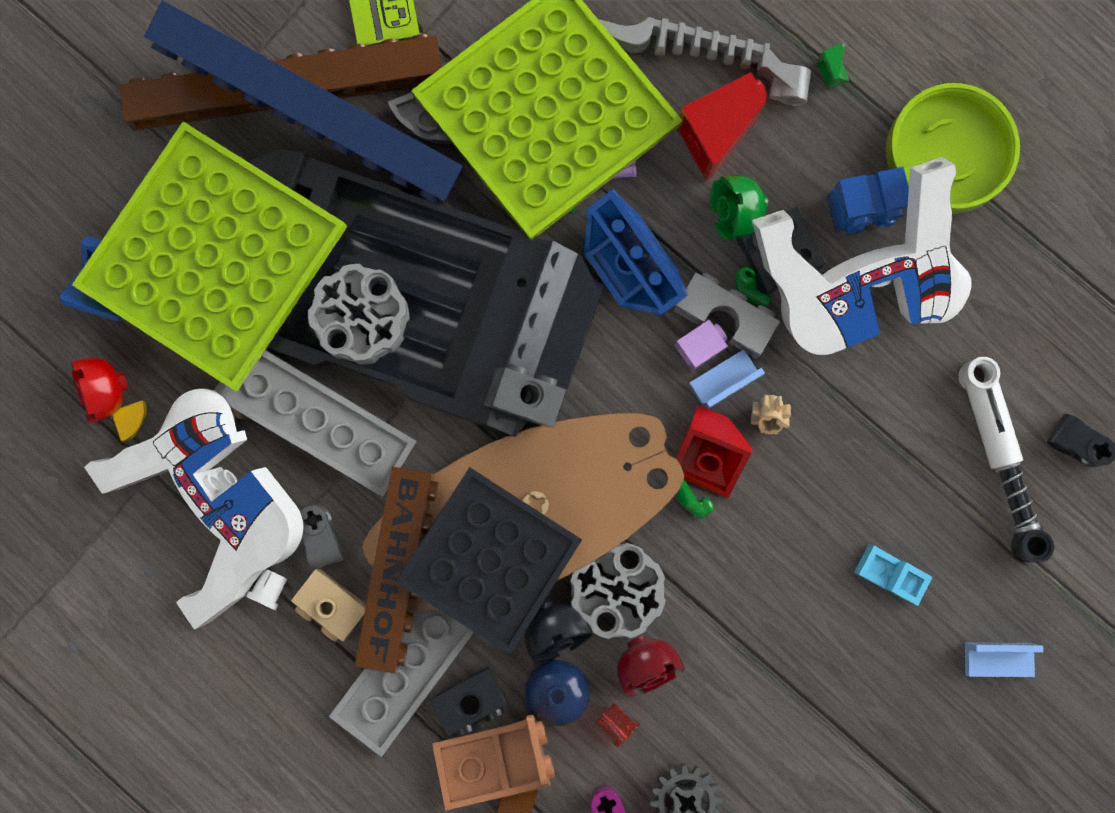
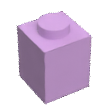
[674,320,727,372]

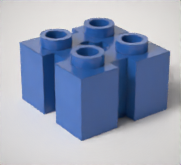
[827,167,909,235]

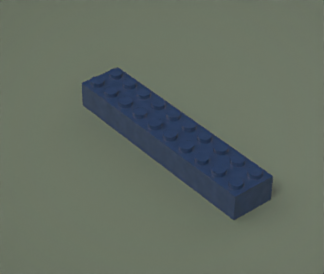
[144,0,464,203]

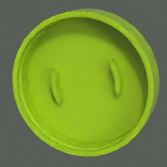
[886,83,1020,214]

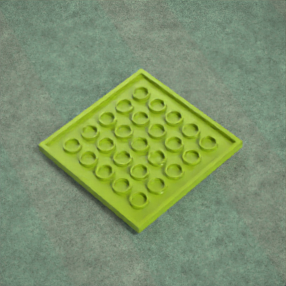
[411,0,683,240]
[72,122,347,392]

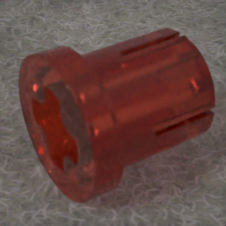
[596,703,640,748]

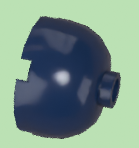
[524,659,590,727]

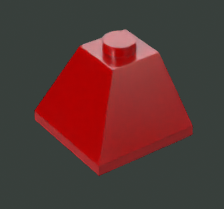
[675,405,753,498]

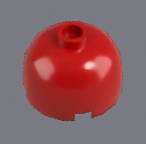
[70,357,128,424]

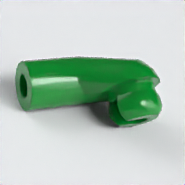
[675,479,714,519]

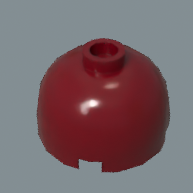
[617,636,685,697]

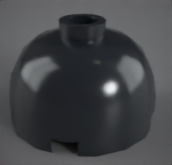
[524,602,592,663]

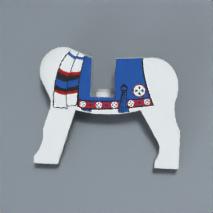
[752,157,971,355]
[84,389,303,630]

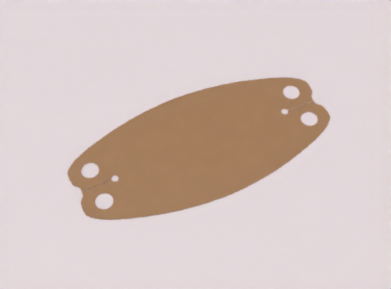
[362,413,684,611]

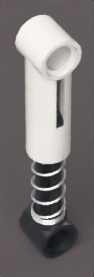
[958,357,1055,563]

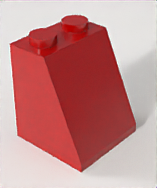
[677,72,767,181]

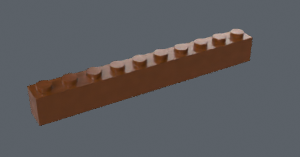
[119,34,442,131]

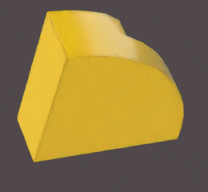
[113,401,147,442]

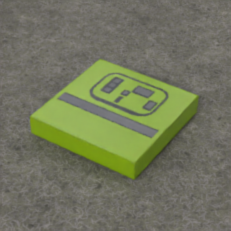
[349,0,420,46]

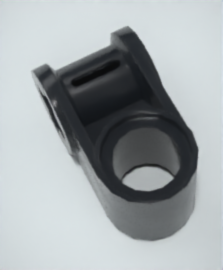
[1047,414,1115,467]

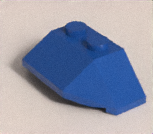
[584,189,688,315]

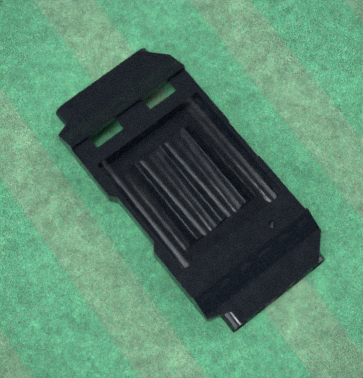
[242,148,605,437]

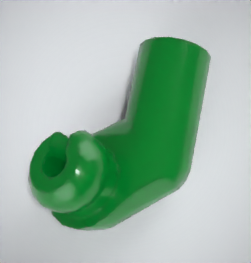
[735,267,772,308]

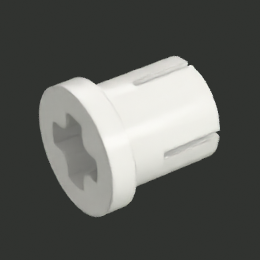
[246,569,287,611]

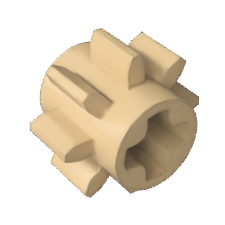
[751,395,791,434]

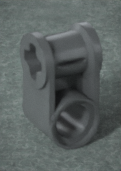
[300,505,345,570]

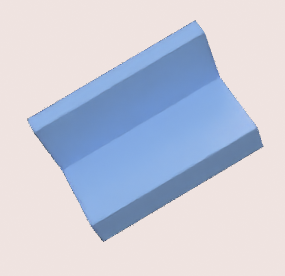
[689,349,765,409]
[965,642,1043,677]

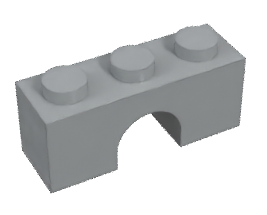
[674,273,780,359]

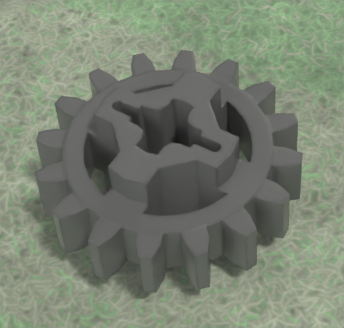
[650,763,723,813]

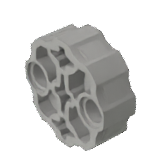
[308,264,409,365]
[570,543,666,639]

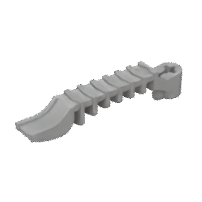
[599,17,811,106]

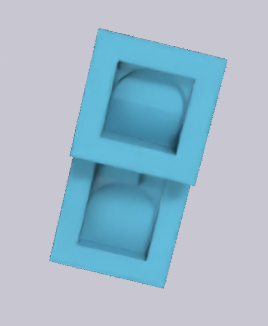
[854,544,932,606]

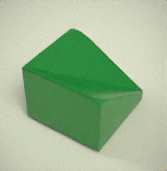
[817,43,849,90]

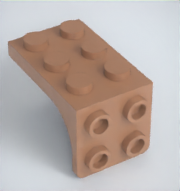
[432,715,555,811]

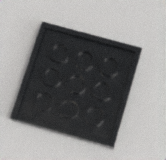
[395,467,582,655]

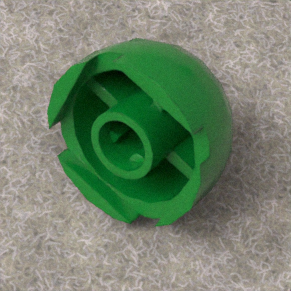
[710,175,768,240]

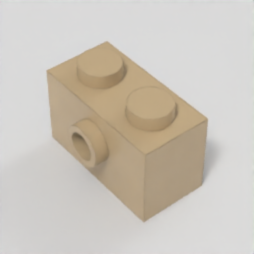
[291,569,366,642]

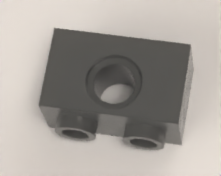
[484,364,566,428]

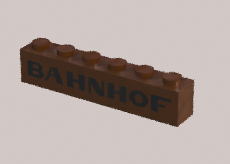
[355,466,438,674]

